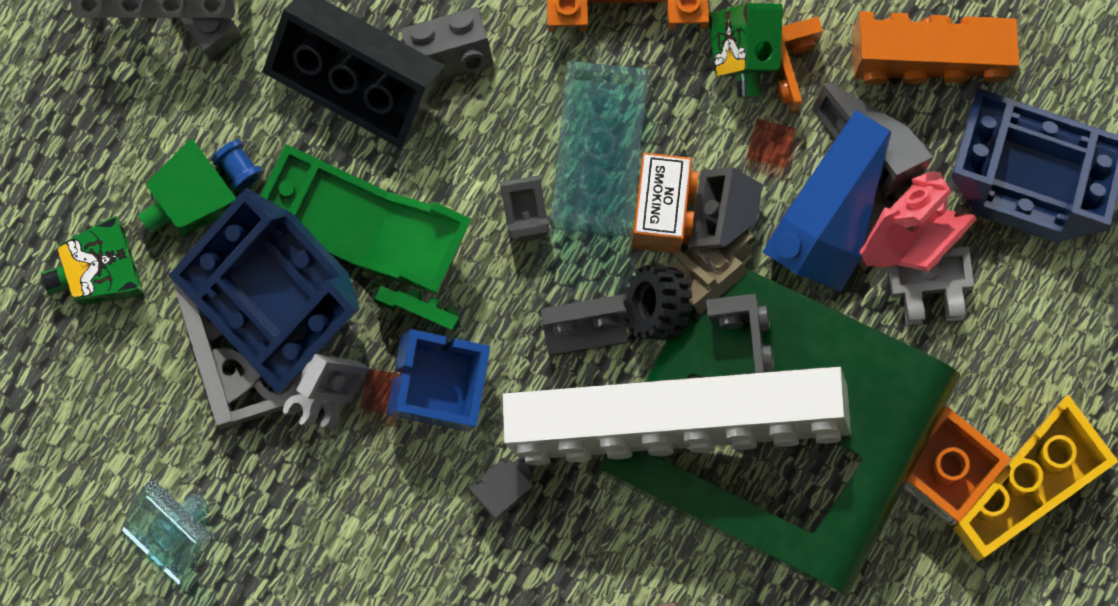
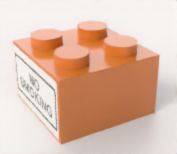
[631,152,698,254]
[904,406,1011,527]

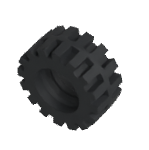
[623,265,692,340]

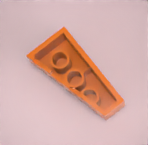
[851,11,1019,85]

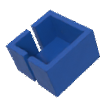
[386,329,491,431]

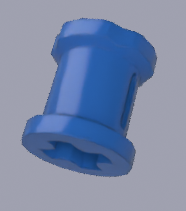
[211,139,264,193]

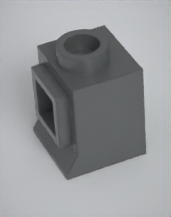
[469,458,534,522]

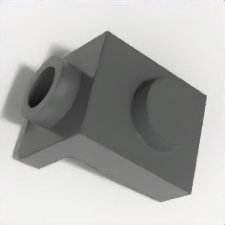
[499,175,550,242]

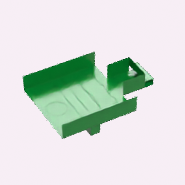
[371,282,461,330]

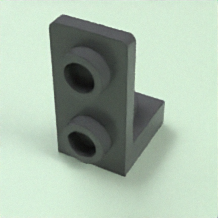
[706,293,775,373]

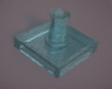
[120,479,213,585]

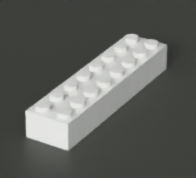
[503,367,851,465]

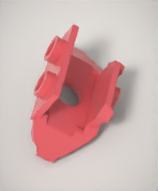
[859,171,977,272]

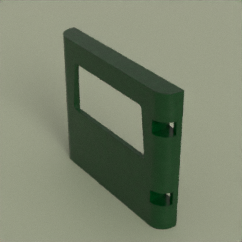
[597,268,961,598]

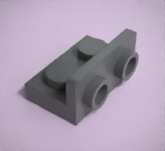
[541,295,628,356]

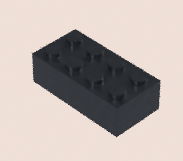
[262,0,445,150]

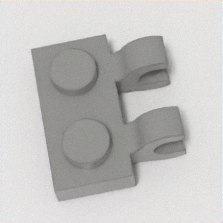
[887,247,974,326]
[283,354,369,428]

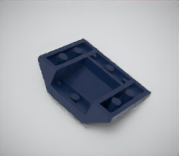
[951,88,1118,242]
[169,189,360,394]

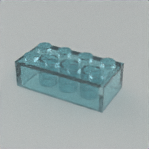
[551,61,649,237]

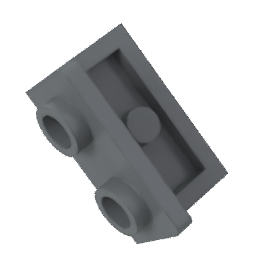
[400,7,494,82]

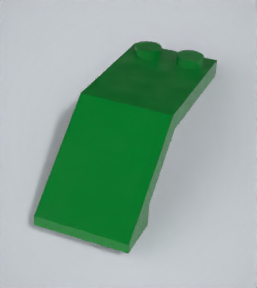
[260,144,471,294]

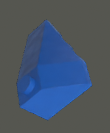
[763,110,892,292]

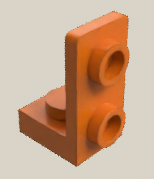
[776,16,823,113]

